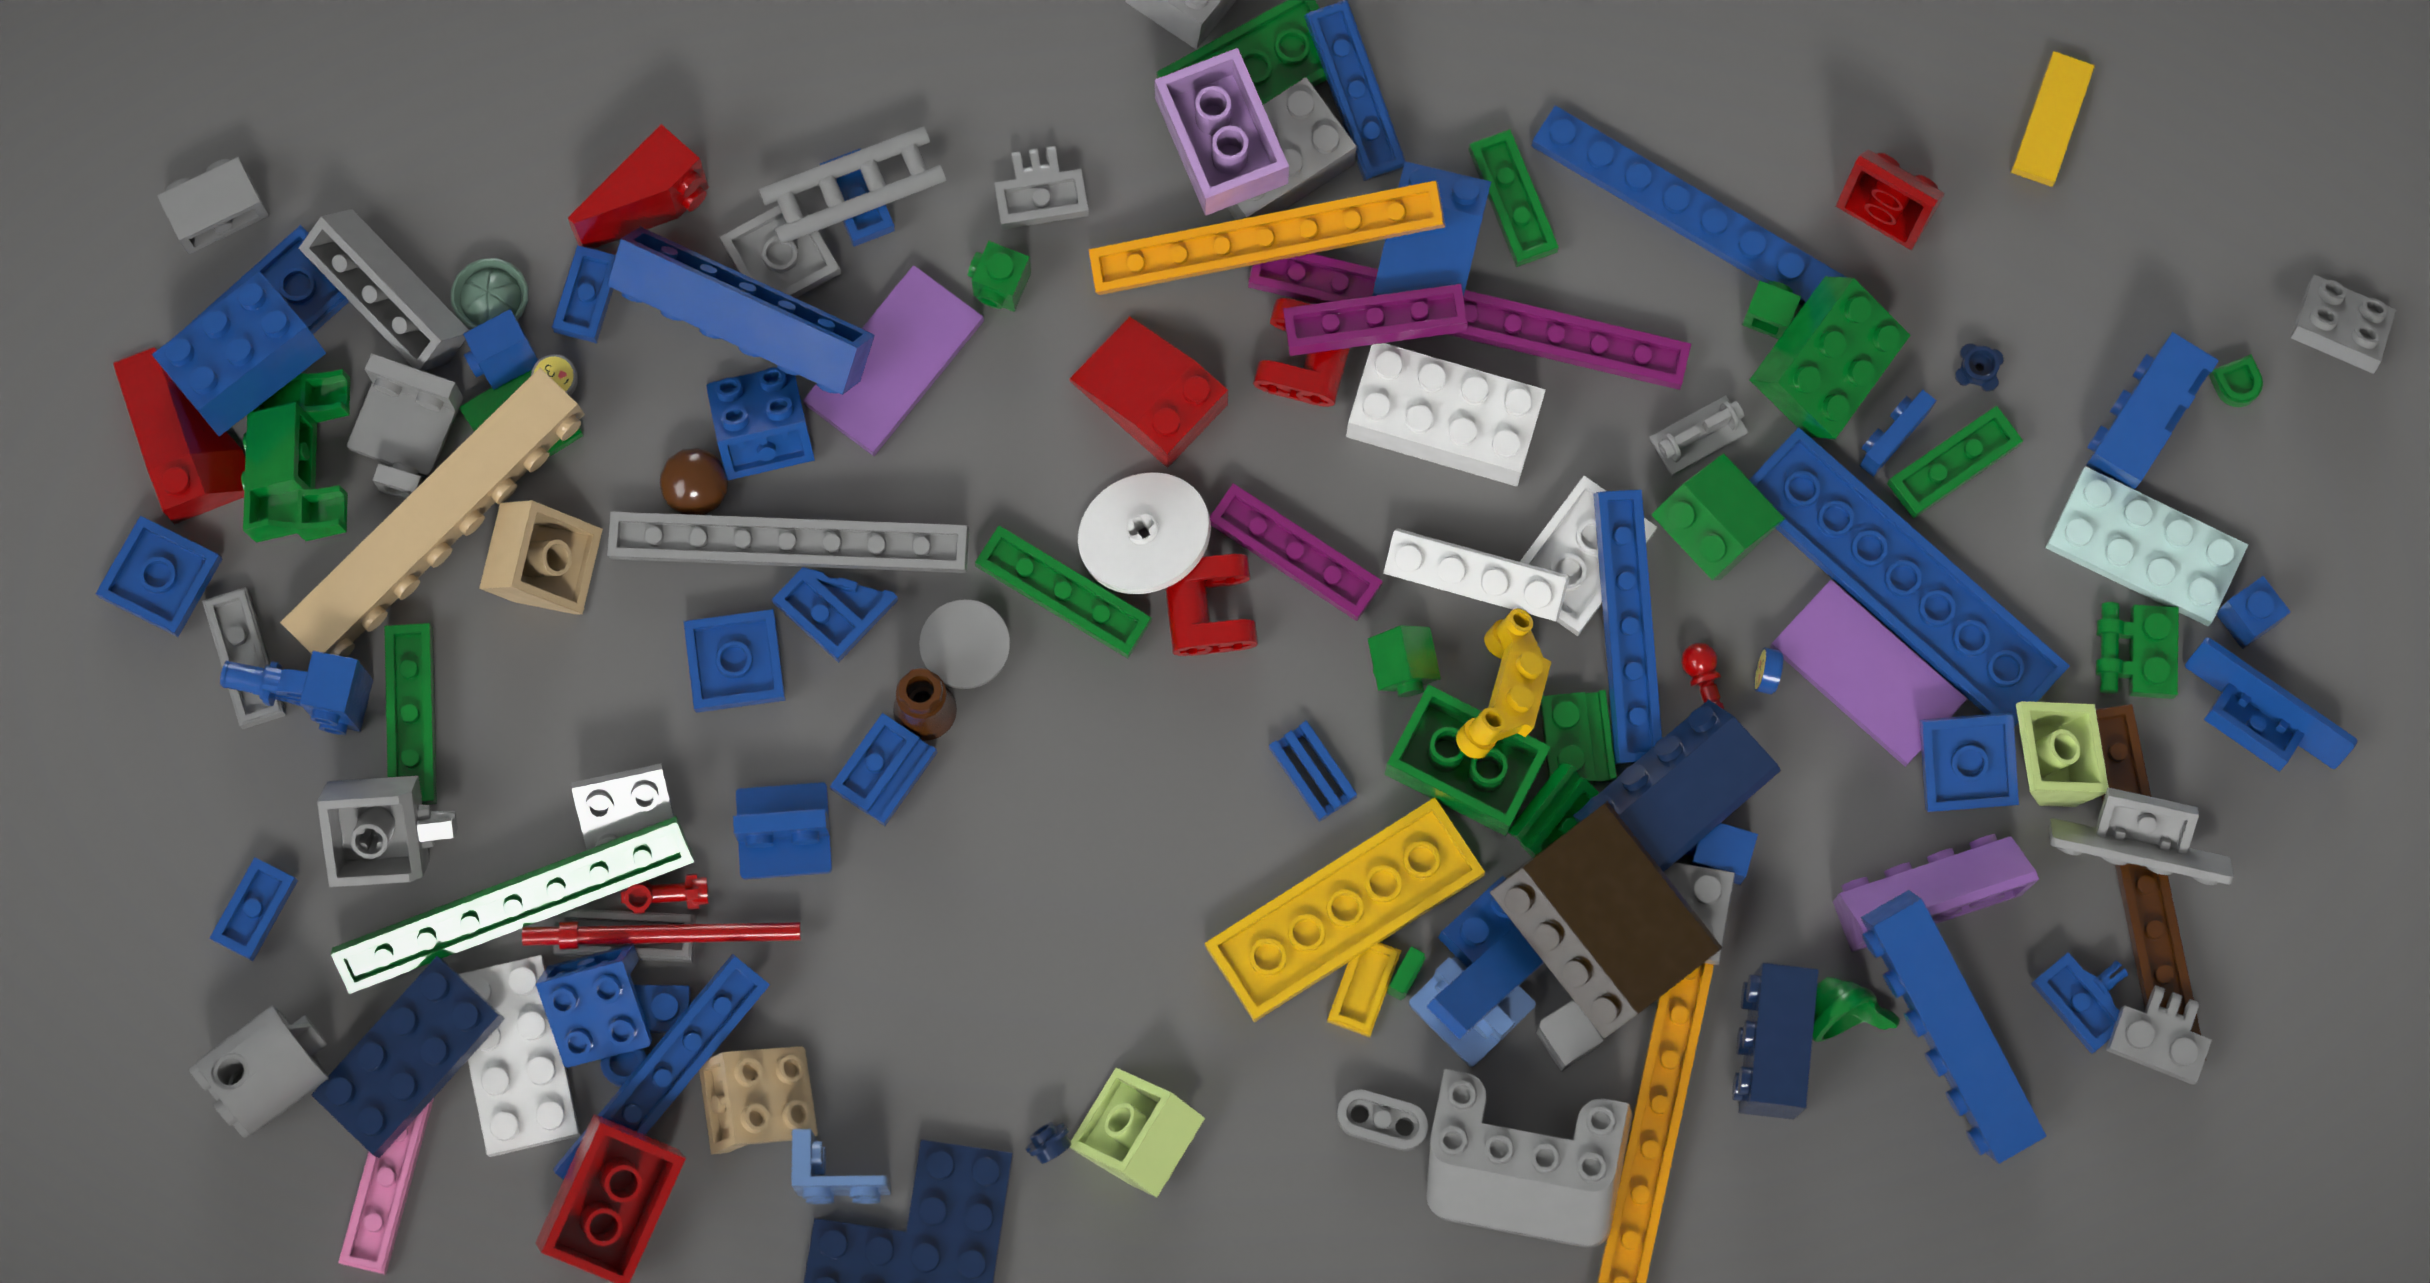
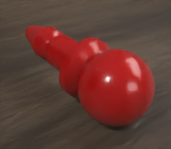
[1681,643,1724,709]

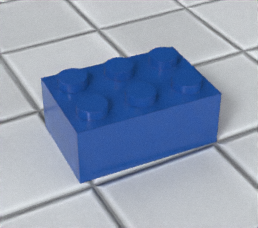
[152,271,326,436]

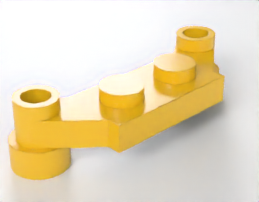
[1456,608,1552,759]

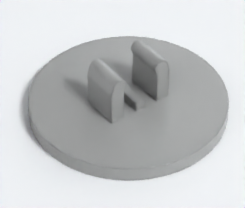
[919,599,1010,689]

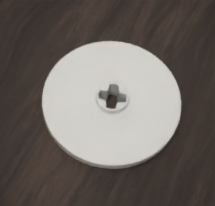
[1078,473,1211,594]

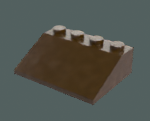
[1489,801,1723,1039]

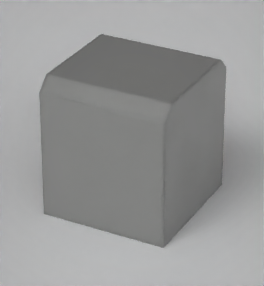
[1536,1001,1603,1072]

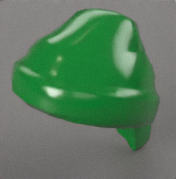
[1812,977,1900,1042]

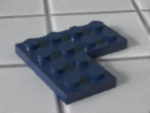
[804,1140,1013,1283]

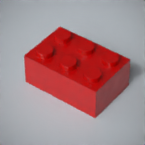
[535,1114,686,1283]

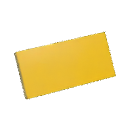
[1327,942,1401,1038]

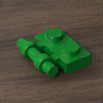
[2096,602,2179,699]

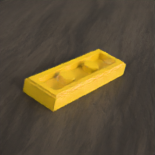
[2011,51,2095,187]

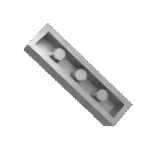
[299,209,469,371]

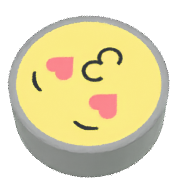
[531,354,578,396]

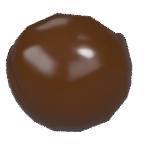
[660,448,728,515]

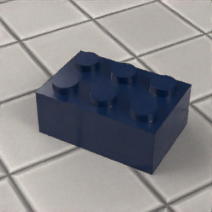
[1732,963,1819,1120]

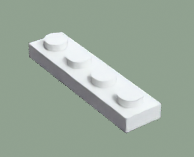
[1383,529,1570,621]

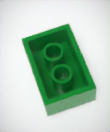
[1749,277,1911,439]
[1384,684,1551,836]

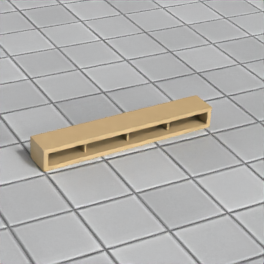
[280,368,585,657]

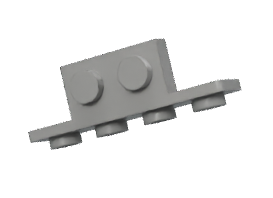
[2048,787,2234,885]

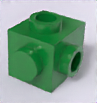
[967,241,1031,312]
[1367,625,1441,697]

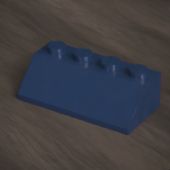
[1573,699,1781,872]

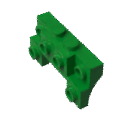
[241,369,350,543]

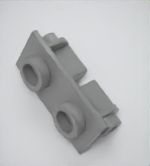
[1649,396,1749,476]

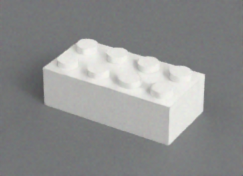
[1346,343,1546,487]

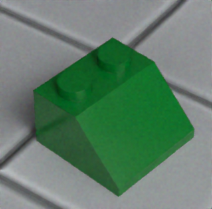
[1651,453,1786,581]

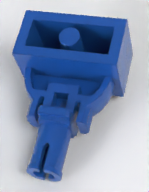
[220,651,373,735]

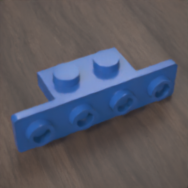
[2185,637,2358,772]

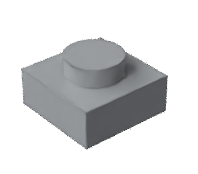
[373,462,424,499]

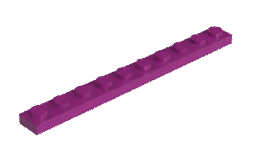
[1248,253,1691,390]

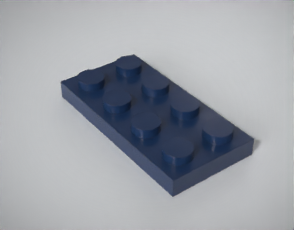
[311,956,505,1158]

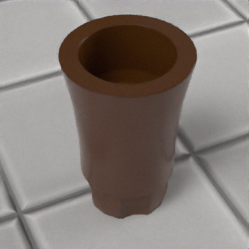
[893,668,957,741]

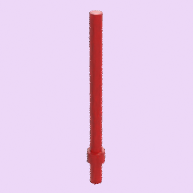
[522,922,801,950]

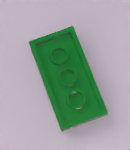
[1157,0,1327,105]

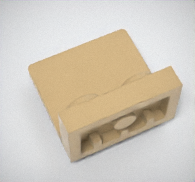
[699,1046,818,1154]

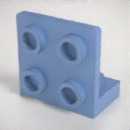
[792,1129,891,1204]

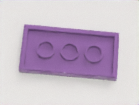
[803,265,984,456]
[1770,580,1967,767]

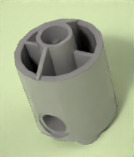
[189,1004,329,1139]

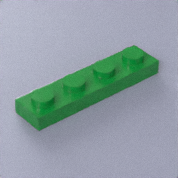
[975,525,1152,659]
[384,623,437,805]

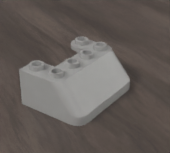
[1426,1069,1633,1248]

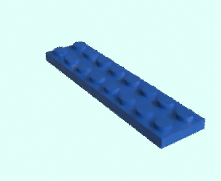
[1749,427,2070,727]

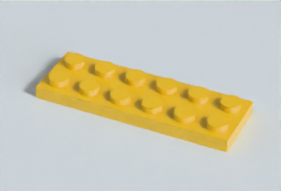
[1204,797,1485,1022]

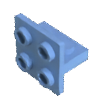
[1409,956,1536,1067]

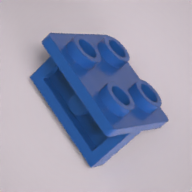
[733,782,832,880]

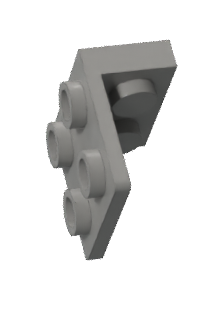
[347,353,463,477]

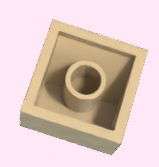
[479,500,603,615]

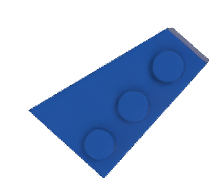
[2086,332,2219,490]

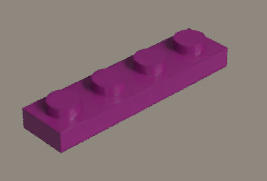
[1283,284,1468,356]
[1210,483,1383,621]

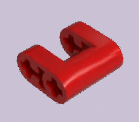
[1253,298,1350,407]
[1165,554,1258,656]

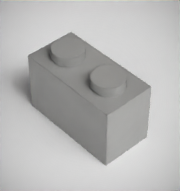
[157,157,269,254]

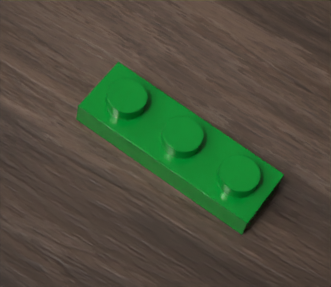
[1468,129,1559,267]
[1887,405,2024,519]

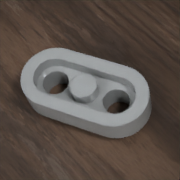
[1337,1090,1428,1151]

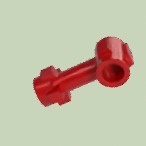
[621,873,708,914]

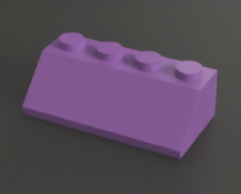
[1833,834,2039,952]

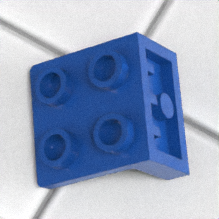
[706,367,815,480]
[536,944,652,1068]

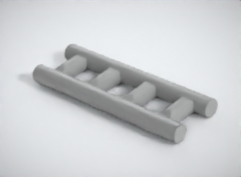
[758,126,946,245]

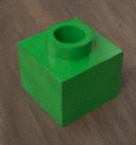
[1742,281,1801,339]

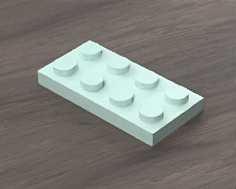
[2045,466,2248,626]

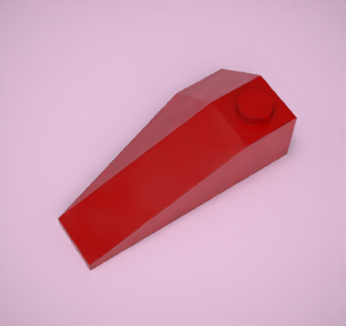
[113,347,246,525]

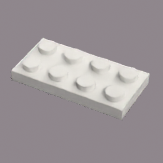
[459,955,581,1157]

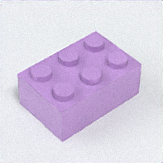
[1155,48,1289,216]

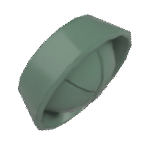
[451,258,528,329]

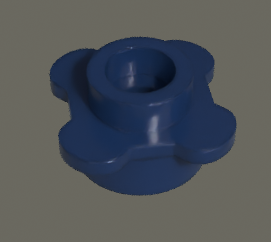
[1955,343,2004,392]
[1025,1122,1072,1164]

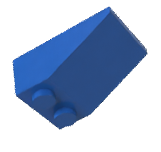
[1372,161,1491,297]

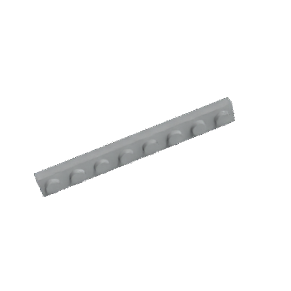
[607,512,970,573]

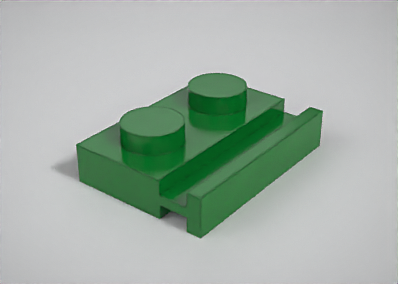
[1540,690,1617,784]
[1508,761,1599,858]

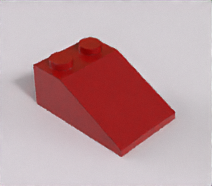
[567,124,709,249]
[1835,149,1945,251]
[1069,316,1228,468]

